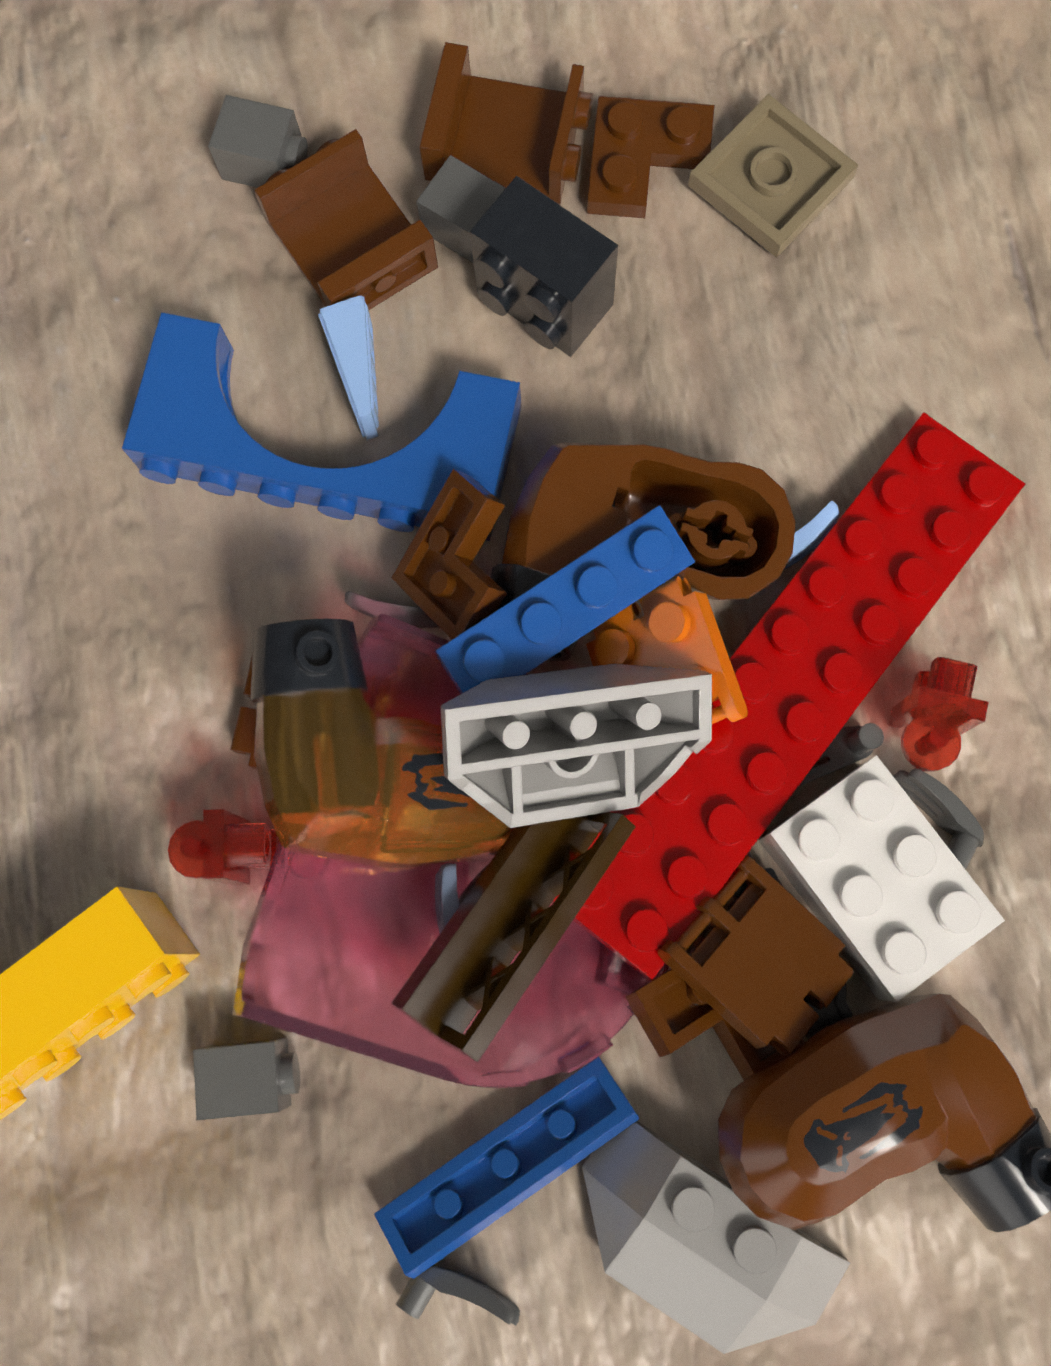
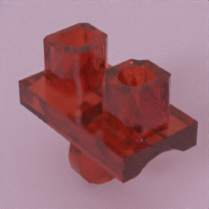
[888,657,989,772]
[168,809,283,885]

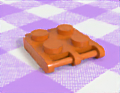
[586,576,748,724]

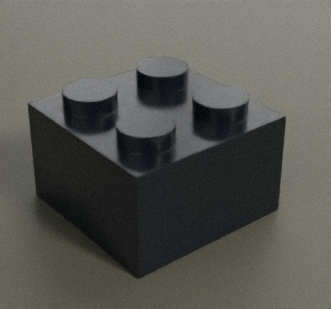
[470,175,618,357]

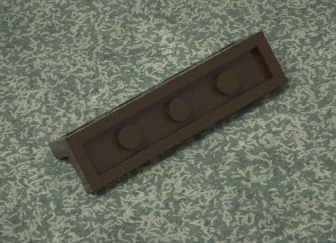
[391,812,636,1062]

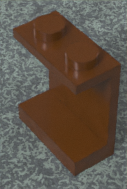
[419,42,593,204]
[254,129,439,310]

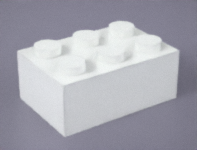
[759,755,1005,1002]

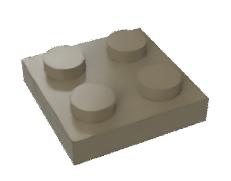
[688,94,858,258]

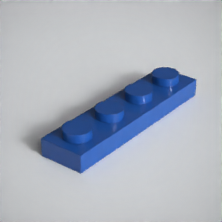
[433,505,695,694]
[374,1056,640,1279]

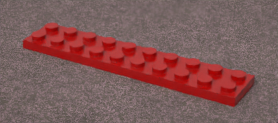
[552,412,1026,981]

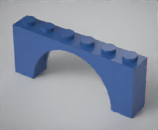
[122,312,522,541]

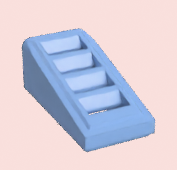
[318,296,379,440]

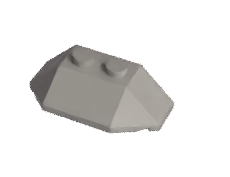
[441,664,712,828]
[582,1121,850,1354]

